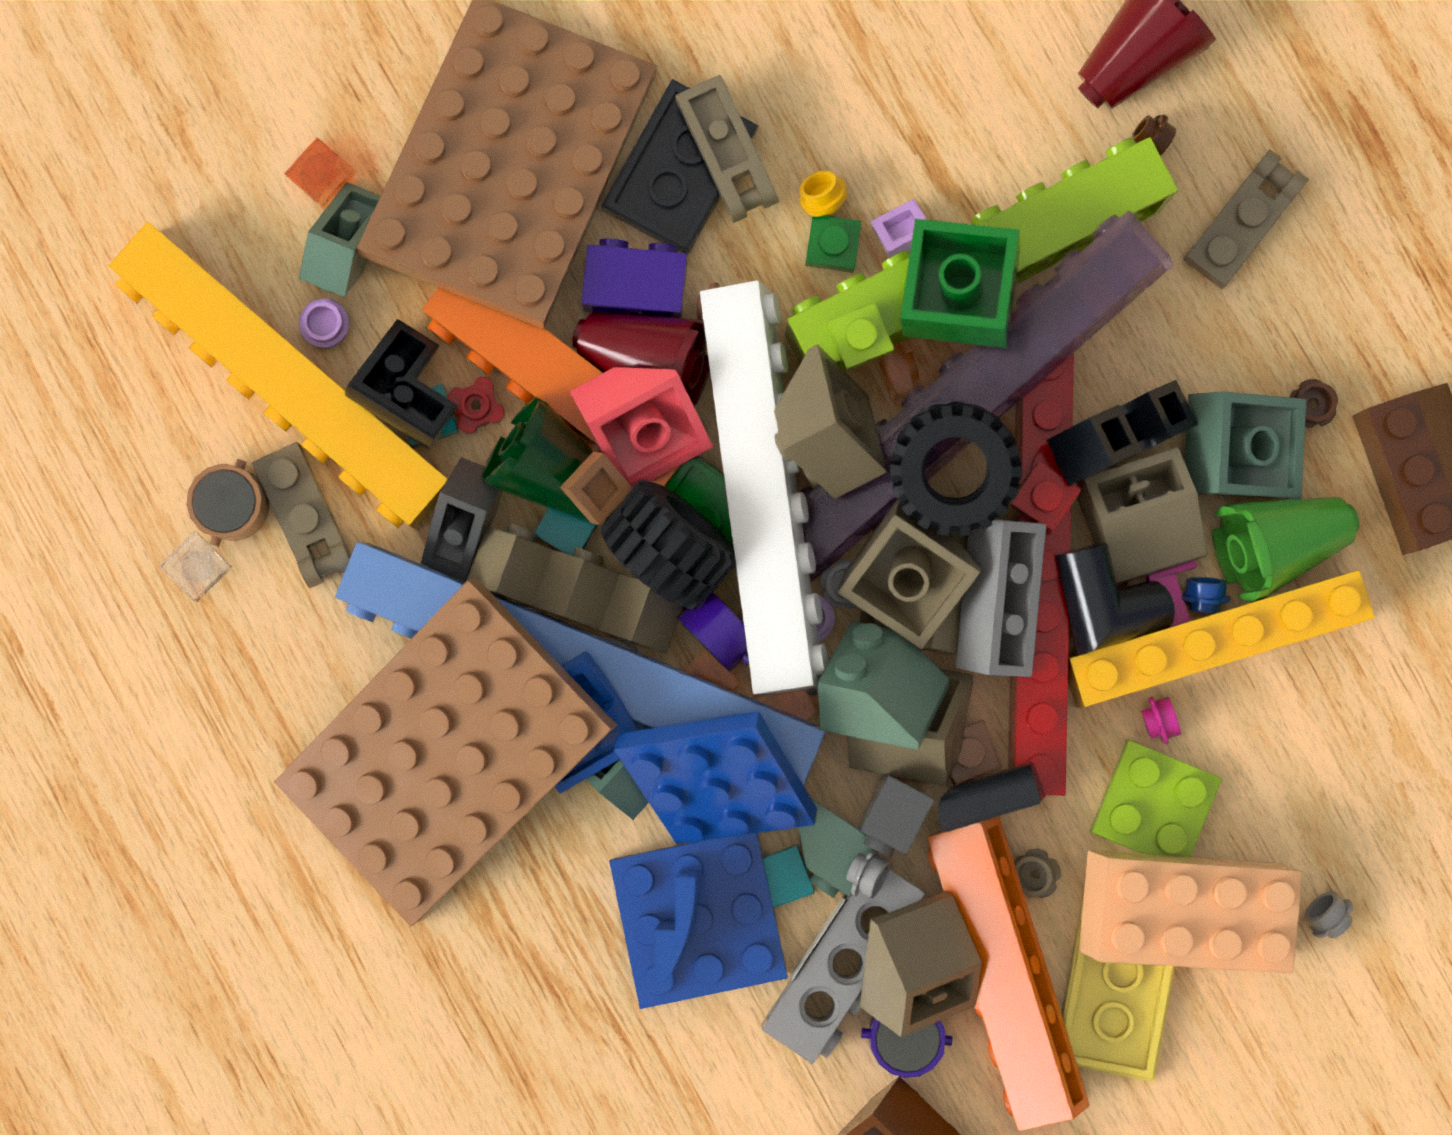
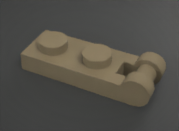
[675,75,779,223]
[1183,149,1309,289]
[252,442,351,588]

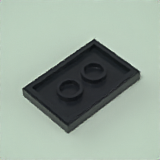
[601,79,758,256]

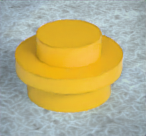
[799,170,848,217]

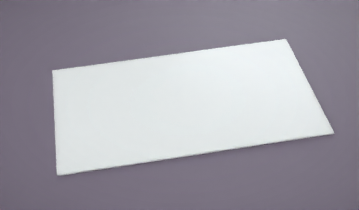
[790,896,845,981]

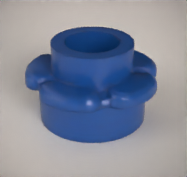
[1182,577,1231,613]

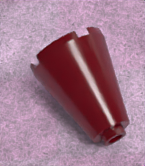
[1077,0,1216,109]
[572,312,710,407]

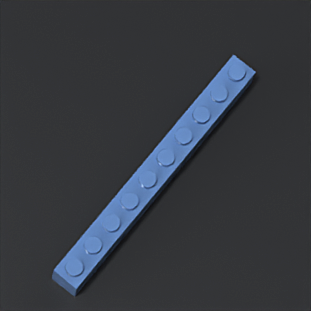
[335,541,826,786]

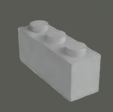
[956,519,1046,677]

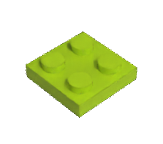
[1089,740,1222,857]

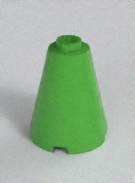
[1212,497,1359,602]

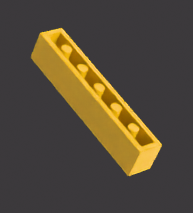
[1068,570,1375,708]

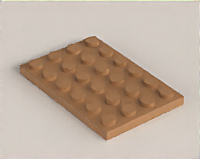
[357,0,657,329]
[274,577,617,927]

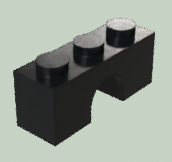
[1046,380,1198,486]

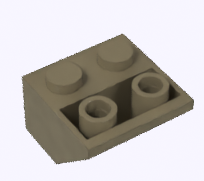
[1077,447,1208,586]
[860,891,982,1037]

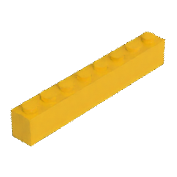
[108,221,447,529]

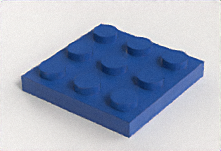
[614,712,817,844]
[609,833,788,1009]

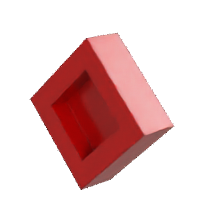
[1009,461,1082,533]

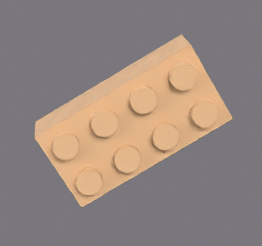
[1079,850,1303,973]

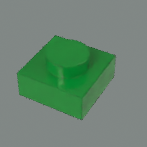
[805,216,862,273]

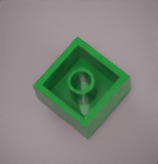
[900,219,1020,348]

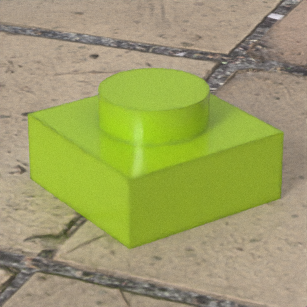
[826,302,894,371]

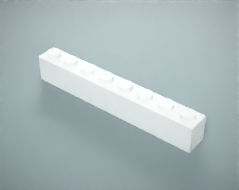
[700,280,829,695]

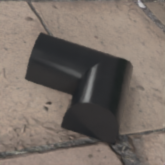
[345,318,458,449]
[1055,543,1175,654]
[938,762,1046,832]

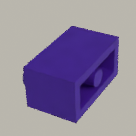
[581,238,687,318]

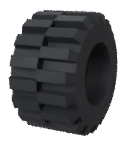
[890,401,1022,536]
[600,480,736,610]

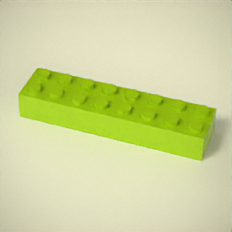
[785,137,1178,371]

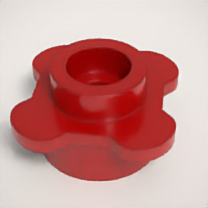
[447,377,505,434]

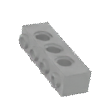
[761,869,925,1064]

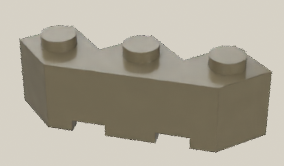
[466,523,683,654]

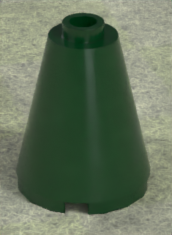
[482,397,615,525]

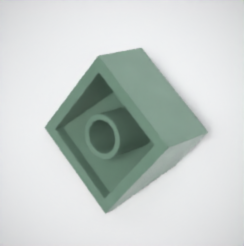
[1185,391,1307,499]
[818,621,949,750]

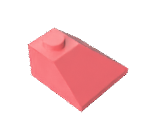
[569,367,713,488]

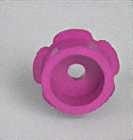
[1141,696,1182,744]

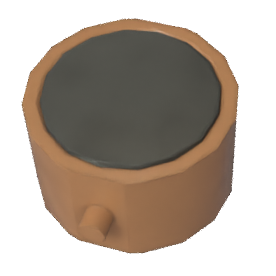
[186,459,269,547]

